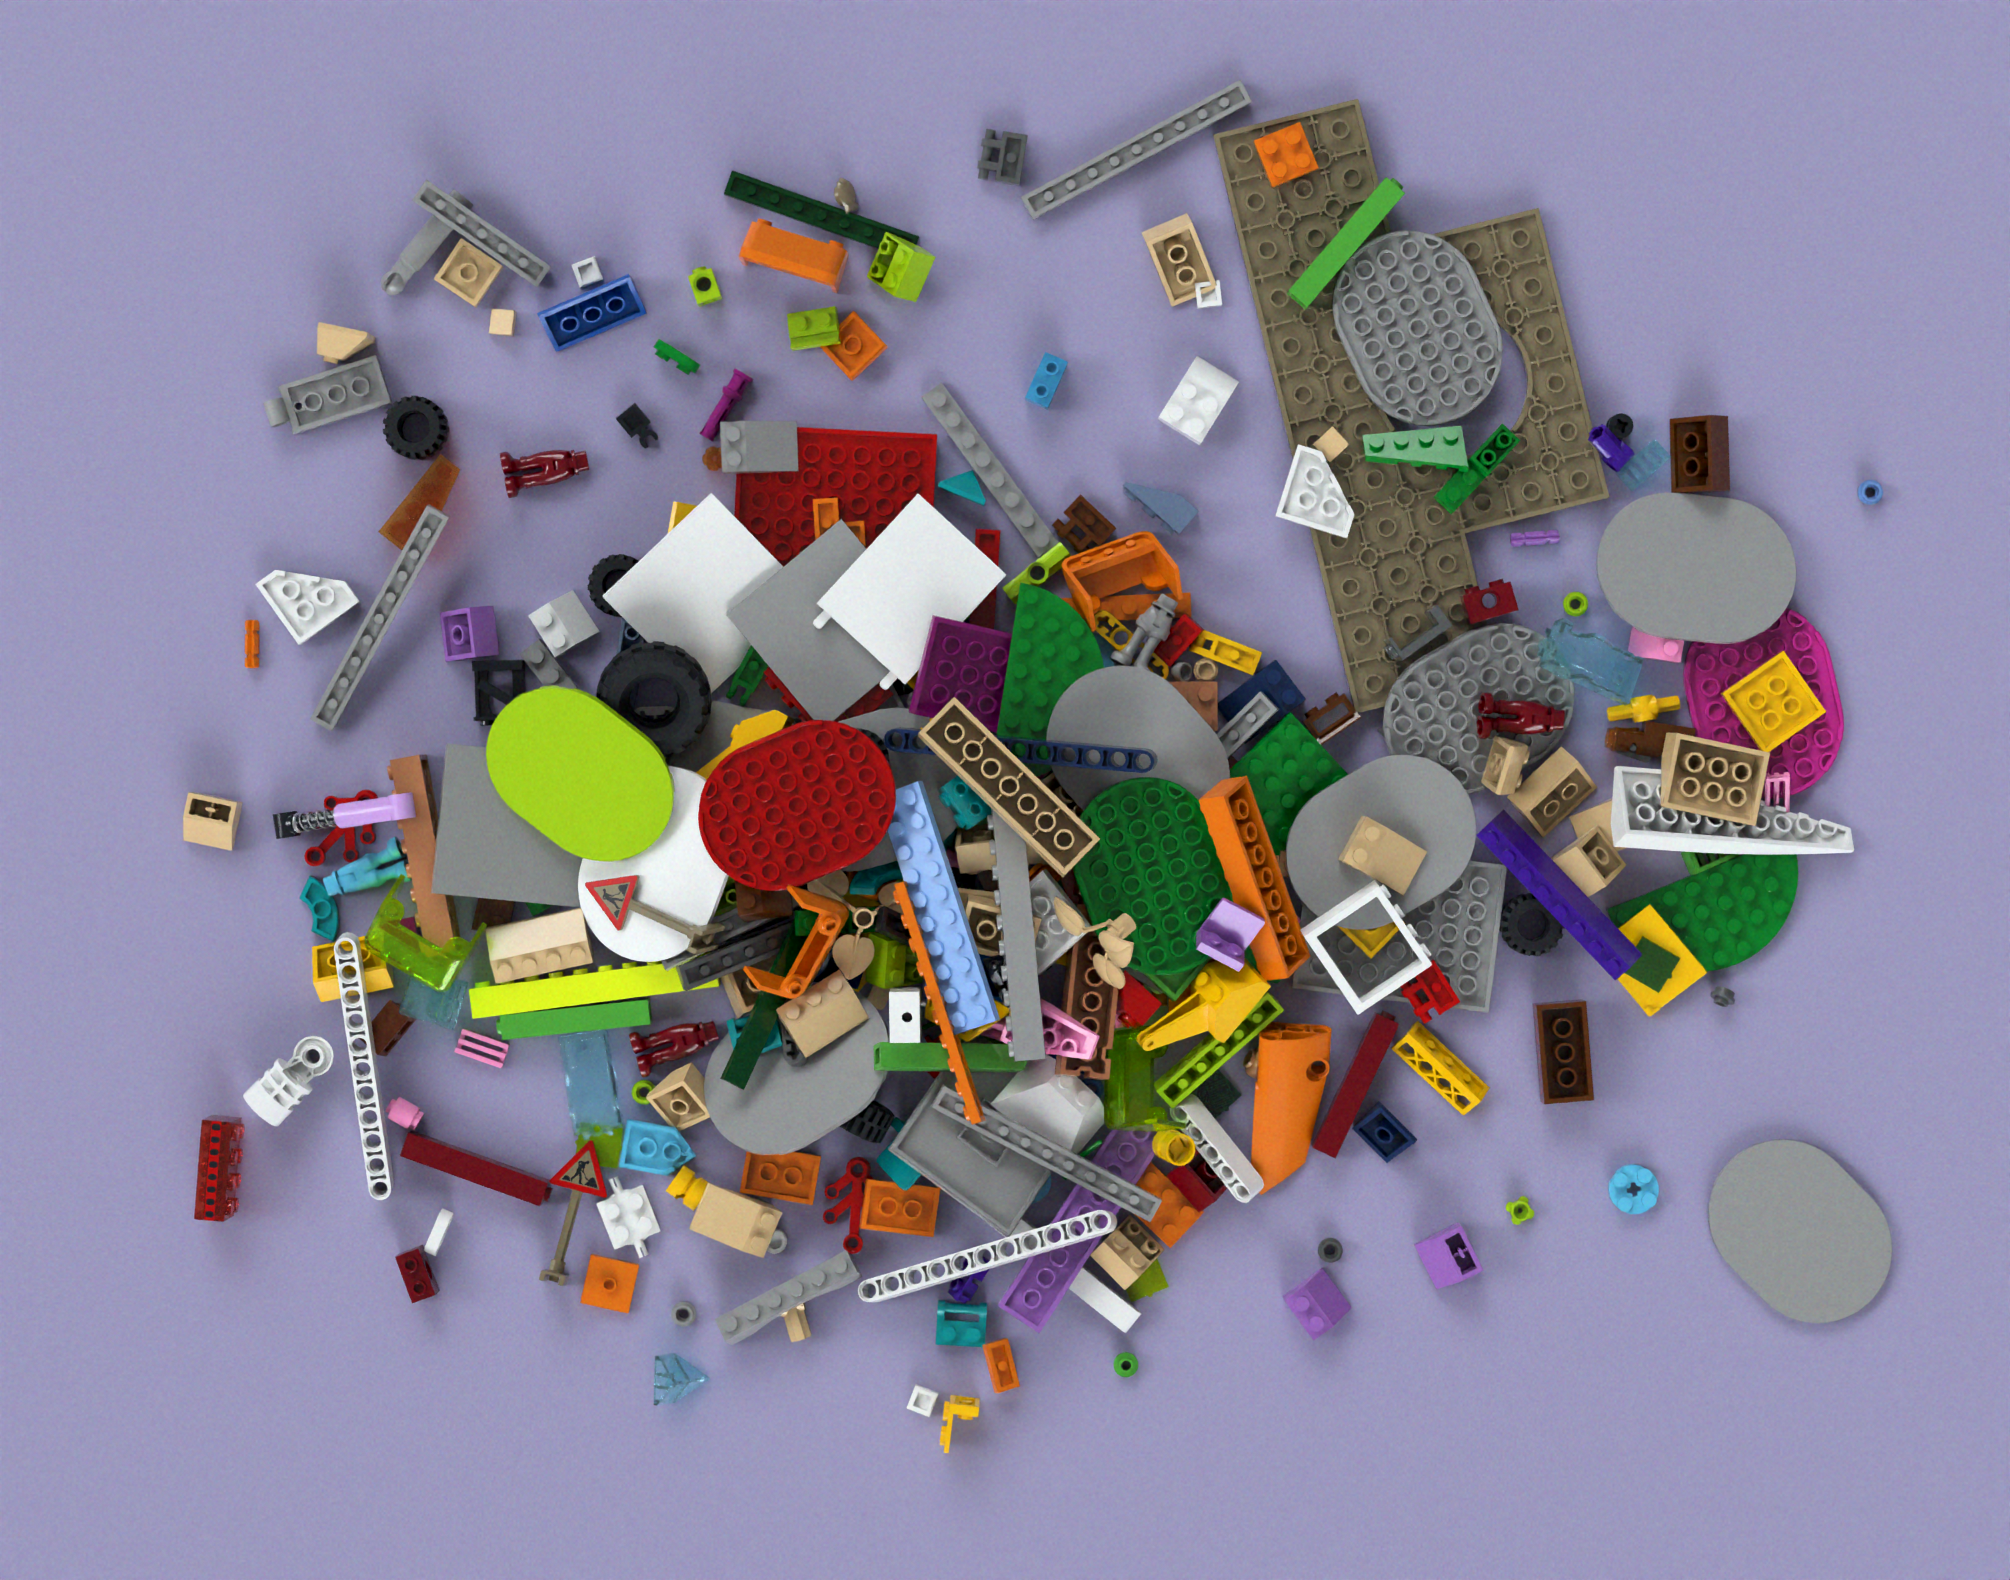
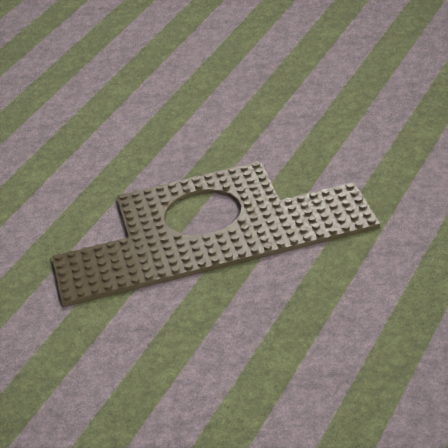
[1213,99,1610,713]

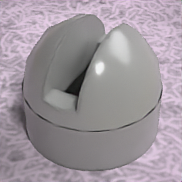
[1170,662,1192,682]

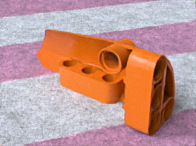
[1251,1022,1332,1195]

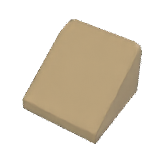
[489,309,517,337]
[1313,426,1349,463]
[867,985,891,1010]

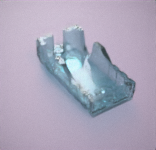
[1537,618,1644,705]
[558,1029,625,1140]

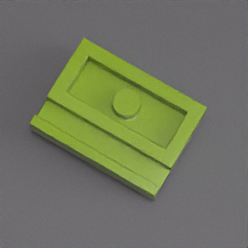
[787,306,841,351]

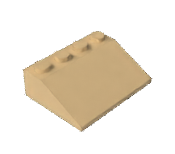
[1661,733,1770,826]

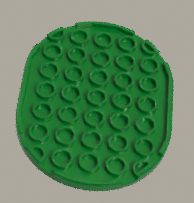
[1073,777,1233,975]

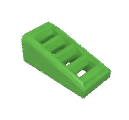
[1681,852,1740,875]

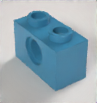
[1025,352,1068,410]

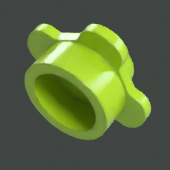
[1505,1196,1534,1225]

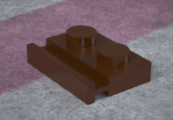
[471,898,516,933]

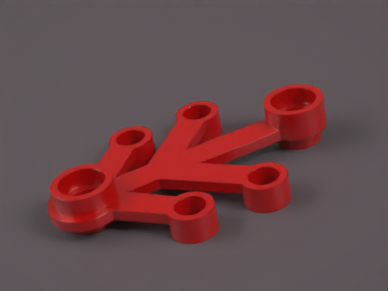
[304,790,378,866]
[823,1157,873,1254]

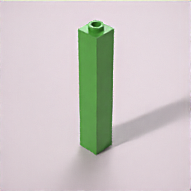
[1287,177,1405,310]
[496,998,653,1040]
[873,1042,1027,1073]

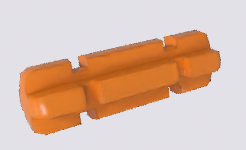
[245,620,259,668]

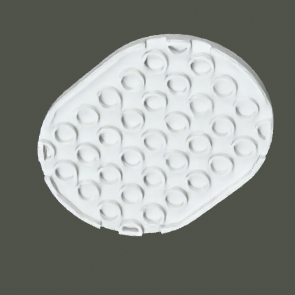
[578,766,729,962]

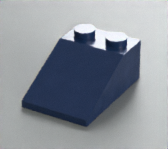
[1218,660,1306,744]

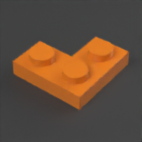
[813,498,866,546]

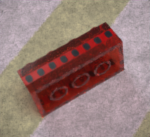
[194,1115,245,1222]

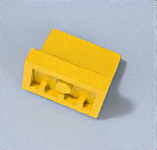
[940,1395,980,1453]

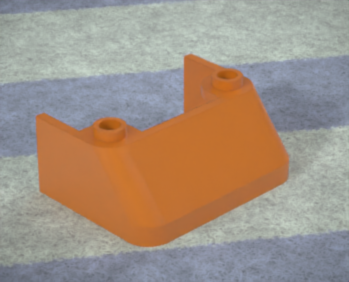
[738,218,849,293]
[1062,531,1183,632]
[743,885,849,999]

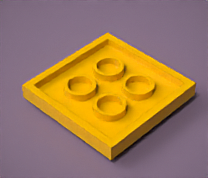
[1721,651,1826,752]

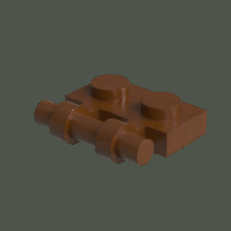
[1051,494,1116,554]

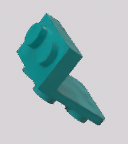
[937,776,992,831]
[877,1117,922,1190]

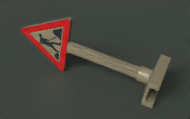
[585,875,725,954]
[539,1140,607,1286]

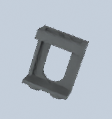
[1384,605,1452,661]

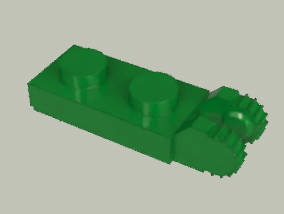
[726,645,769,707]

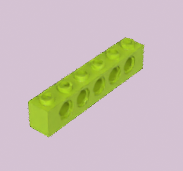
[1153,990,1284,1109]

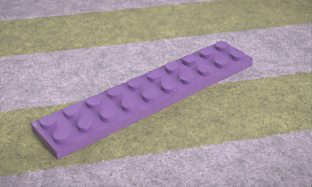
[997,1097,1175,1333]

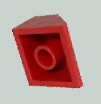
[1116,970,1162,1028]

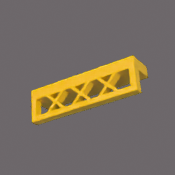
[1391,1020,1490,1116]

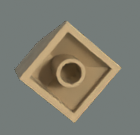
[317,322,376,364]
[646,1062,710,1131]

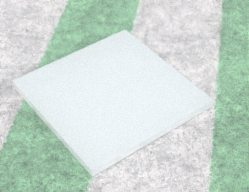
[603,493,784,693]

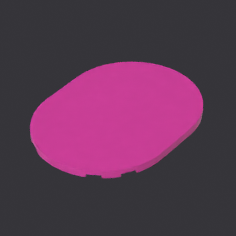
[1683,608,1844,799]

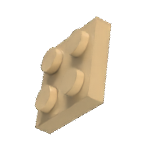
[434,238,503,308]

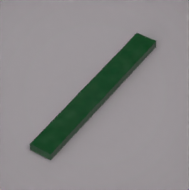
[724,171,919,249]
[720,906,809,1090]

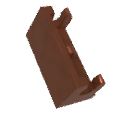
[359,1000,417,1056]

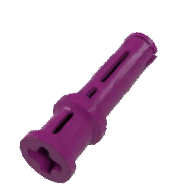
[699,368,754,442]

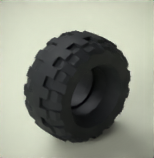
[596,641,712,758]

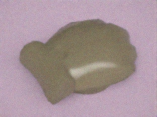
[834,178,859,213]

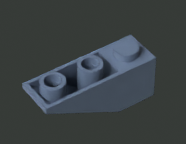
[1123,482,1199,535]

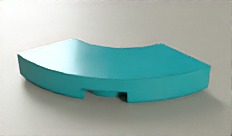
[849,861,903,895]
[299,876,340,942]

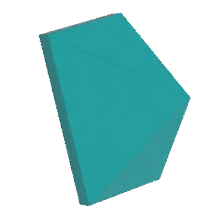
[938,470,986,506]

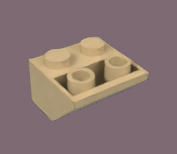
[183,792,243,851]
[1090,1215,1165,1290]

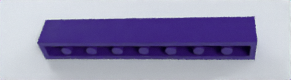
[1476,809,1642,980]

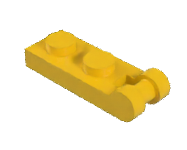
[1188,630,1262,676]

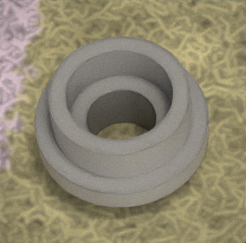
[671,1301,696,1327]

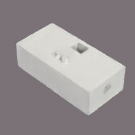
[889,985,926,1043]

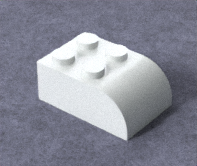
[1158,356,1239,445]

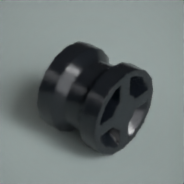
[1606,413,1633,439]

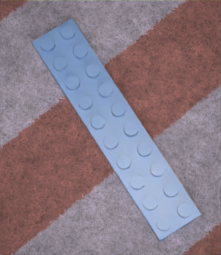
[888,781,1000,1035]

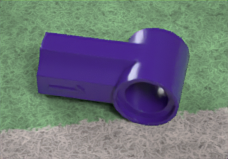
[1588,424,1635,473]

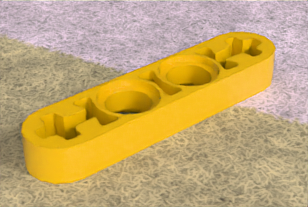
[1094,610,1169,679]

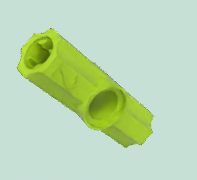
[1002,542,1071,605]

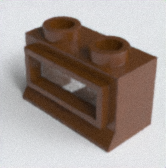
[1302,692,1361,745]

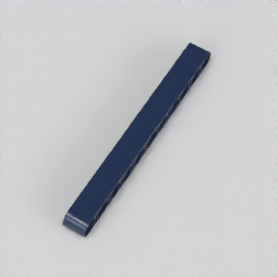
[884,727,1158,773]

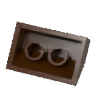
[1670,415,1730,493]
[735,880,793,922]

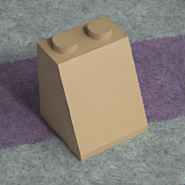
[1551,826,1626,897]

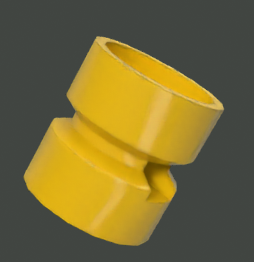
[1152,1128,1195,1166]
[666,1165,709,1211]

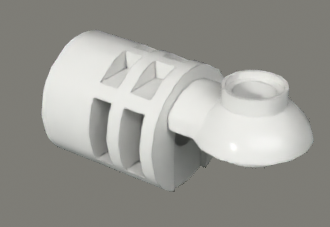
[243,1036,334,1126]

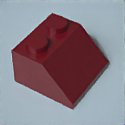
[1166,1148,1227,1212]

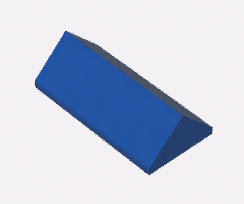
[537,274,647,352]

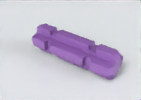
[1510,530,1560,547]

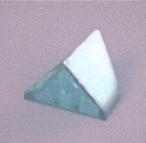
[654,1353,710,1406]

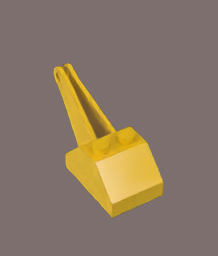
[696,710,794,780]
[1136,958,1271,1051]

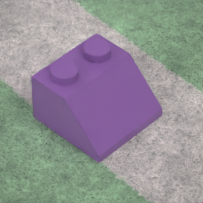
[440,606,499,662]
[1282,1268,1351,1340]

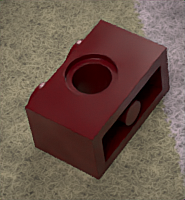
[1460,579,1519,625]
[395,1245,440,1303]

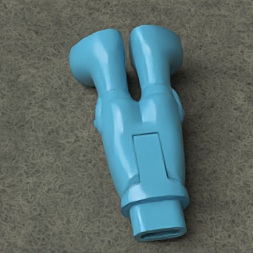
[323,837,412,897]

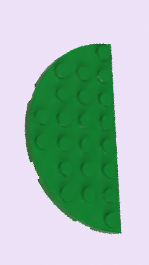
[997,582,1104,776]
[1606,854,1798,971]

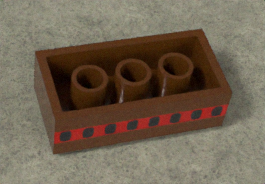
[1532,999,1594,1104]

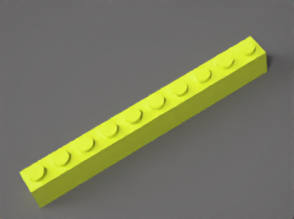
[469,952,721,1019]

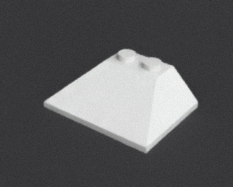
[990,1054,1109,1154]

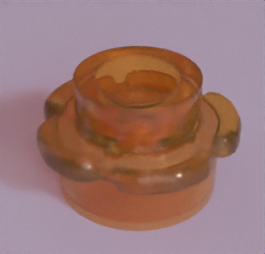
[702,446,722,471]

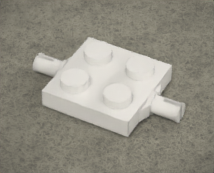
[596,1176,661,1258]

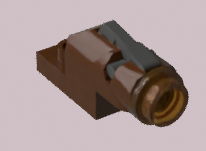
[1605,721,1696,763]

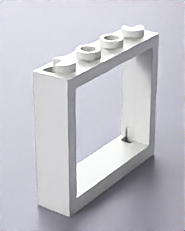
[1300,880,1432,1015]

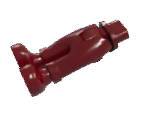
[500,450,589,498]
[1477,693,1565,739]
[629,1021,719,1078]

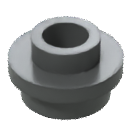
[1710,986,1735,1007]
[1318,1238,1343,1263]

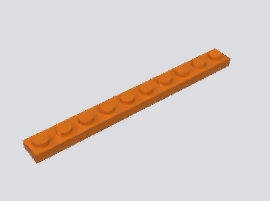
[893,881,986,1125]

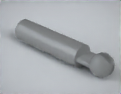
[381,189,473,295]

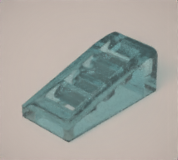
[1615,439,1671,492]

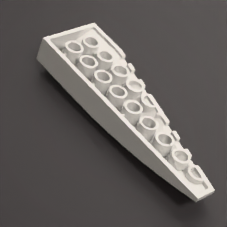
[1611,766,1854,854]

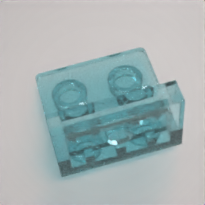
[399,966,468,1030]

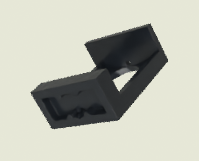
[472,660,526,726]

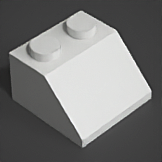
[528,590,600,658]

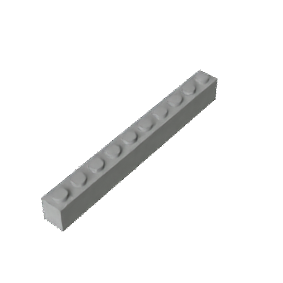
[987,809,1046,1062]

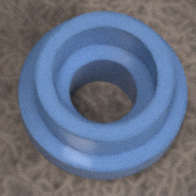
[1857,480,1883,505]

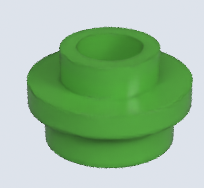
[1113,1352,1138,1377]

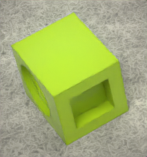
[688,266,723,307]

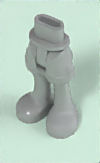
[1110,593,1178,672]

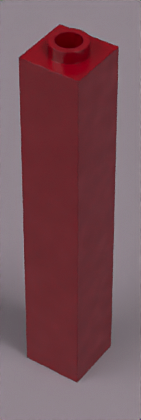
[1311,1010,1399,1159]
[400,1130,553,1206]

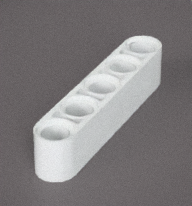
[1170,1094,1264,1203]

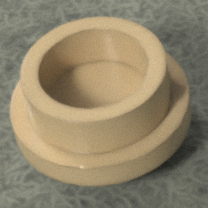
[1193,658,1218,682]

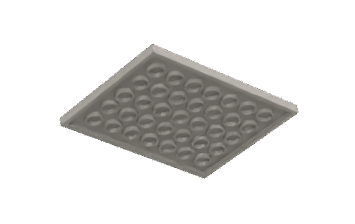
[1291,860,1507,1013]

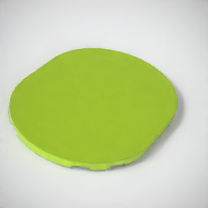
[486,686,675,861]

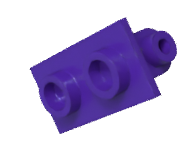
[948,1257,990,1304]

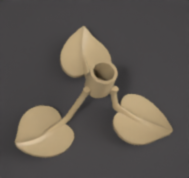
[807,870,903,980]
[1054,896,1136,989]

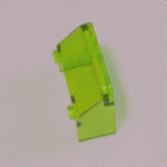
[364,874,487,992]
[1104,1025,1185,1132]

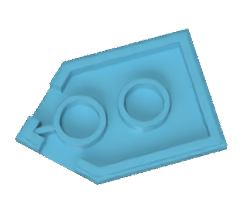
[619,1119,696,1176]

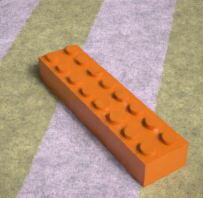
[1199,776,1310,981]

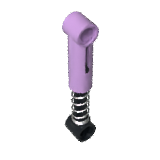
[273,792,416,839]

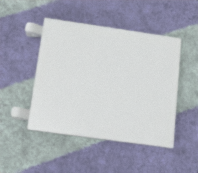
[813,494,1006,690]

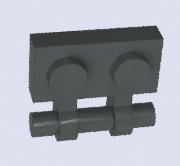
[977,129,1028,185]

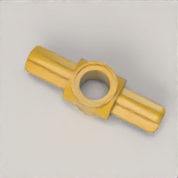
[1607,694,1680,723]

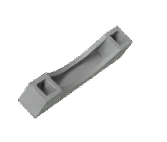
[715,1250,863,1346]

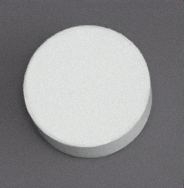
[767,1228,787,1254]

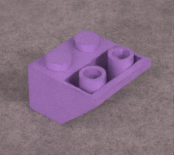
[1414,1222,1484,1289]

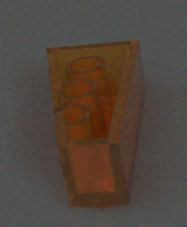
[378,454,461,550]

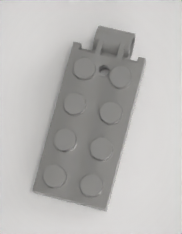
[263,355,392,435]

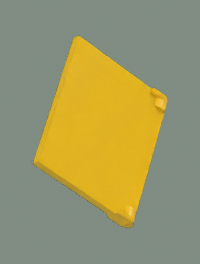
[1618,904,1707,1017]

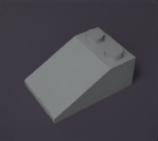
[720,421,799,474]

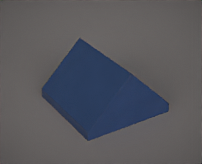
[1352,1101,1417,1163]

